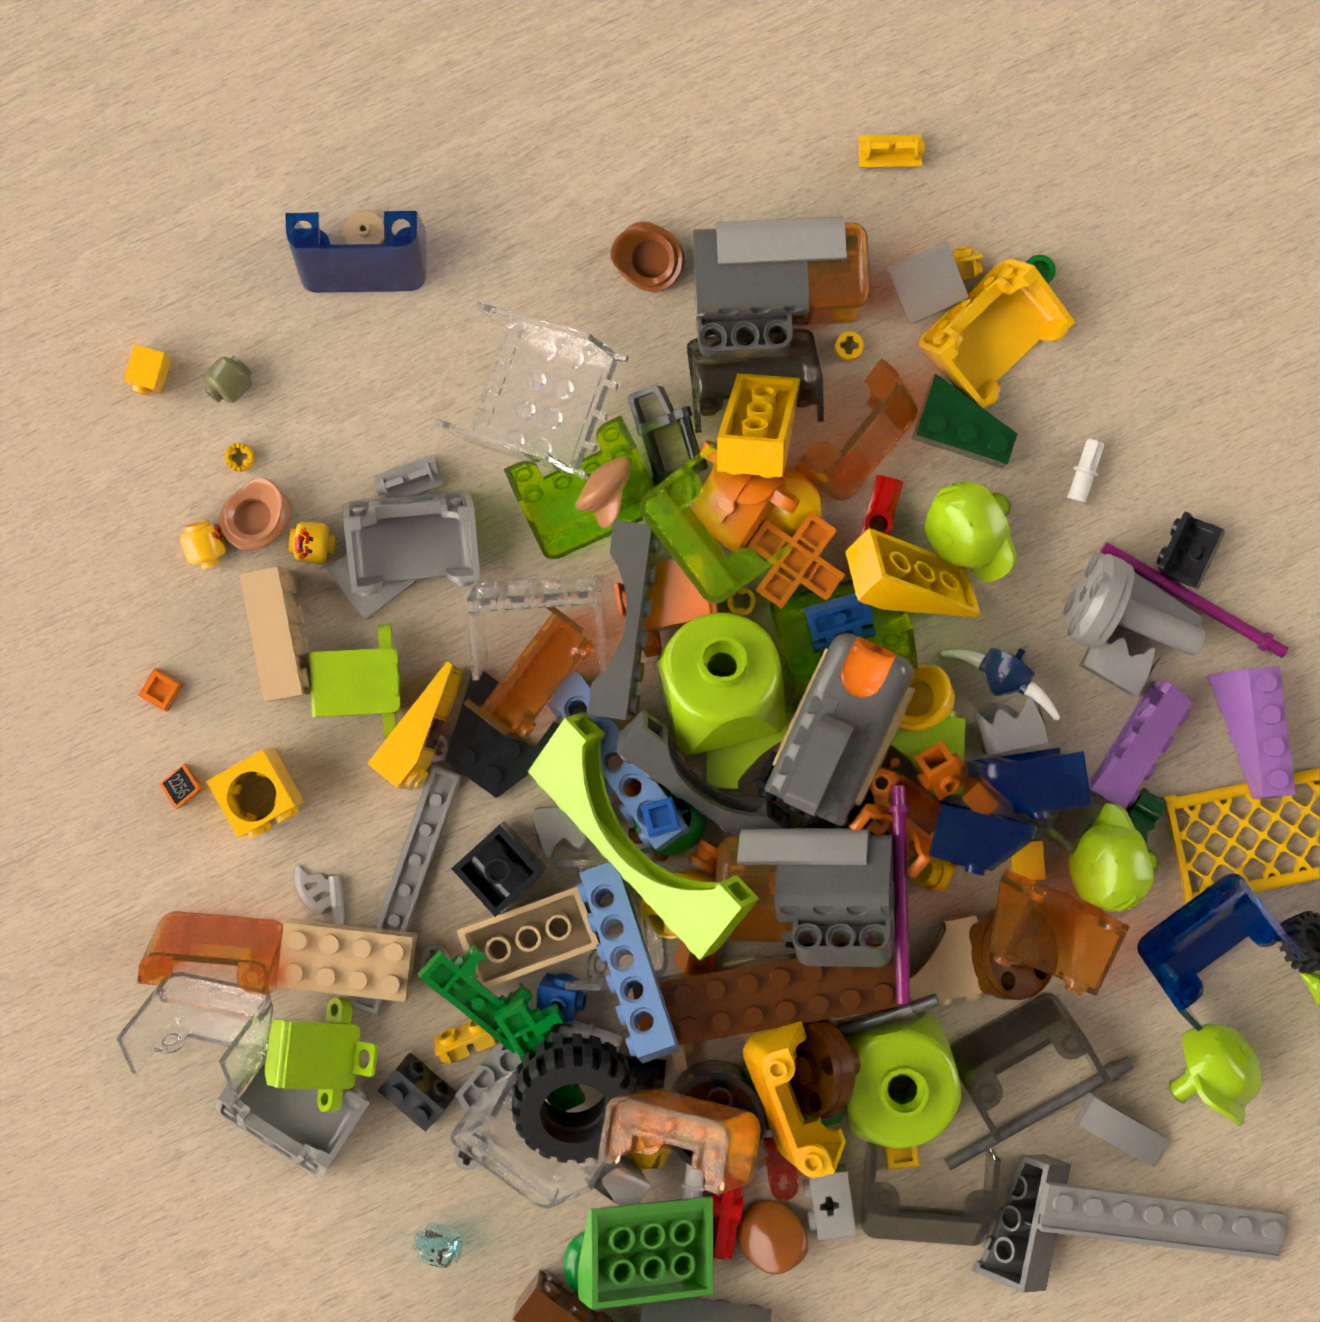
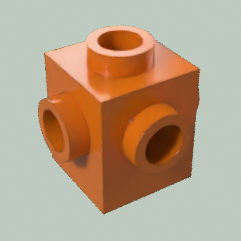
[914,741,967,801]

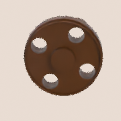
[969,906,1056,1000]
[790,1019,861,1116]

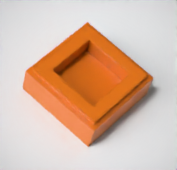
[138,668,184,712]

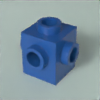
[536,973,587,1022]

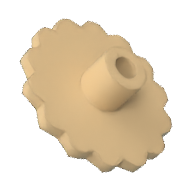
[342,209,387,254]

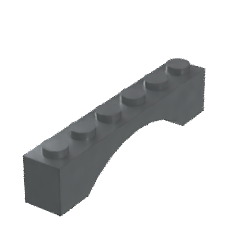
[588,520,662,720]
[617,710,791,839]

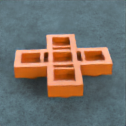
[748,512,845,609]

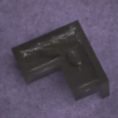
[1017,772,1107,854]

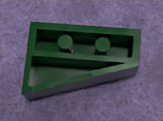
[912,374,1017,468]

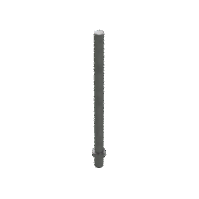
[944,1056,1133,1171]

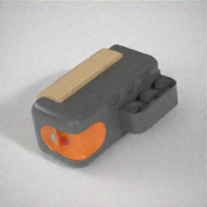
[764,633,915,826]

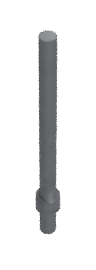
[836,993,940,1037]

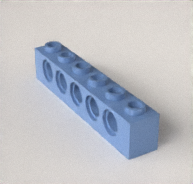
[546,670,690,852]
[577,862,680,1063]

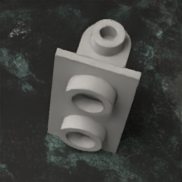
[374,455,444,498]

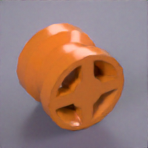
[688,838,727,875]

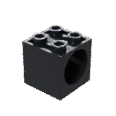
[451,821,547,917]

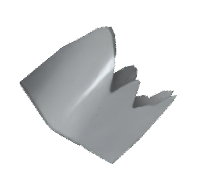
[1079,631,1163,697]
[973,696,1048,756]
[534,806,590,858]
[584,1150,651,1205]

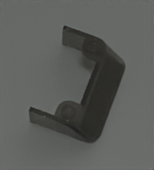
[687,328,824,433]
[950,991,1110,1143]
[860,1142,1001,1246]

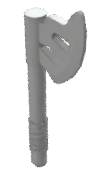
[295,865,346,925]

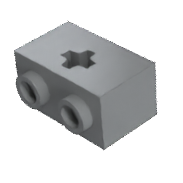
[803,1164,856,1241]

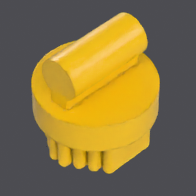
[914,854,957,891]

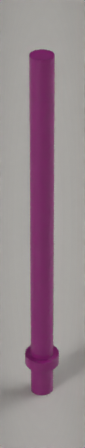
[1100,541,1288,658]
[889,785,910,1004]

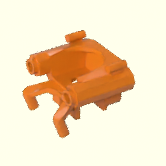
[849,758,970,879]

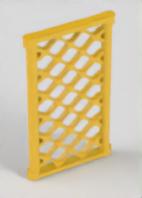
[1163,767,1320,910]

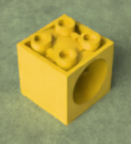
[206,747,306,839]

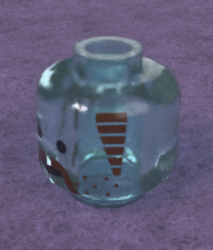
[413,1222,463,1269]

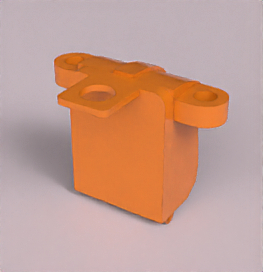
[686,440,800,556]
[614,553,718,658]

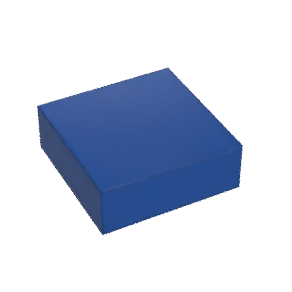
[640,797,682,838]

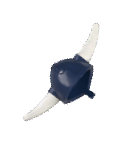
[941,648,1060,721]

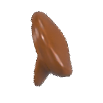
[610,221,685,292]
[737,1200,808,1275]

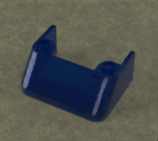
[967,747,1092,819]
[928,800,1037,876]
[1137,873,1306,1032]

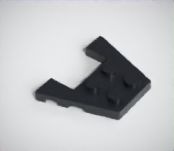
[445,666,560,798]

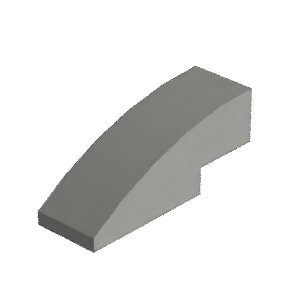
[1073,1092,1170,1167]

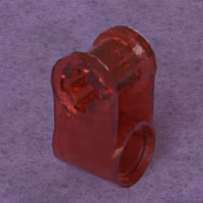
[763,1137,798,1201]

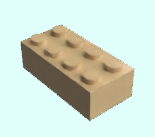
[239,566,311,702]
[456,883,601,988]
[276,918,417,1002]

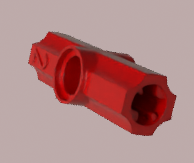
[860,474,904,536]
[710,1169,744,1260]

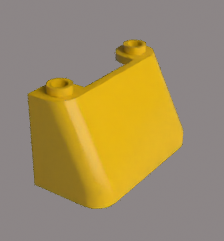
[918,259,1075,409]
[743,1021,846,1178]

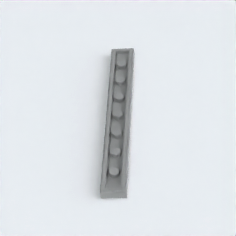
[350,764,462,1016]

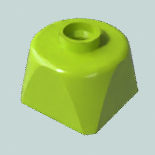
[653,612,786,756]
[845,1012,961,1148]

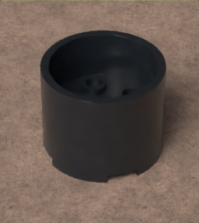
[667,1060,765,1173]

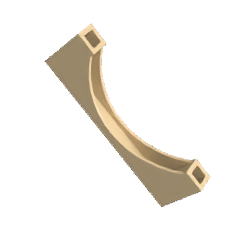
[723,912,983,1042]

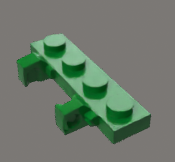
[418,945,533,1054]
[494,998,585,1112]

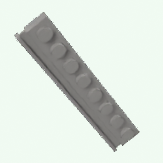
[1037,1181,1287,1261]

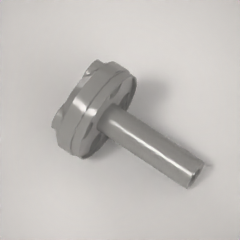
[1063,552,1206,656]

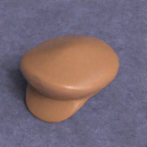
[575,455,633,528]
[219,477,292,551]

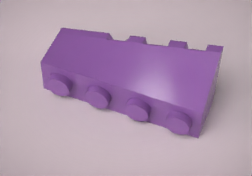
[1207,666,1295,799]
[1085,681,1192,810]

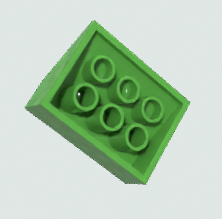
[578,1196,713,1310]

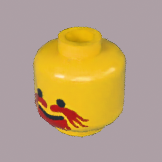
[180,519,227,569]
[289,521,336,564]

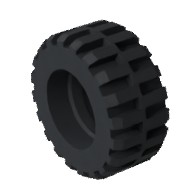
[512,1033,637,1164]

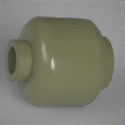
[203,355,252,403]

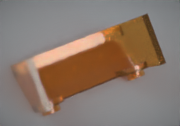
[464,598,595,740]

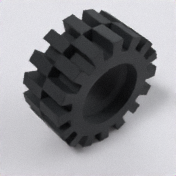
[1277,911,1320,974]

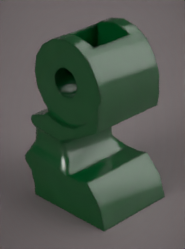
[1126,787,1167,843]

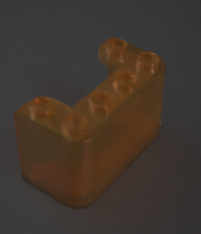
[597,1088,761,1194]

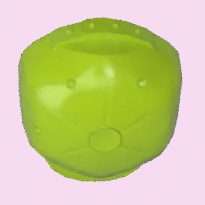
[924,481,1017,583]
[1068,803,1158,912]
[1169,1024,1263,1126]

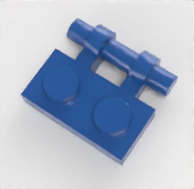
[804,593,876,654]

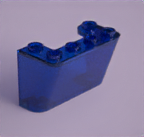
[285,211,426,293]

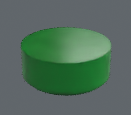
[1026,254,1056,284]

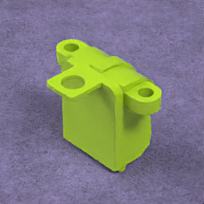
[309,624,402,739]
[264,997,378,1112]

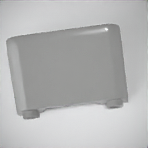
[343,491,481,596]
[215,1034,370,1178]

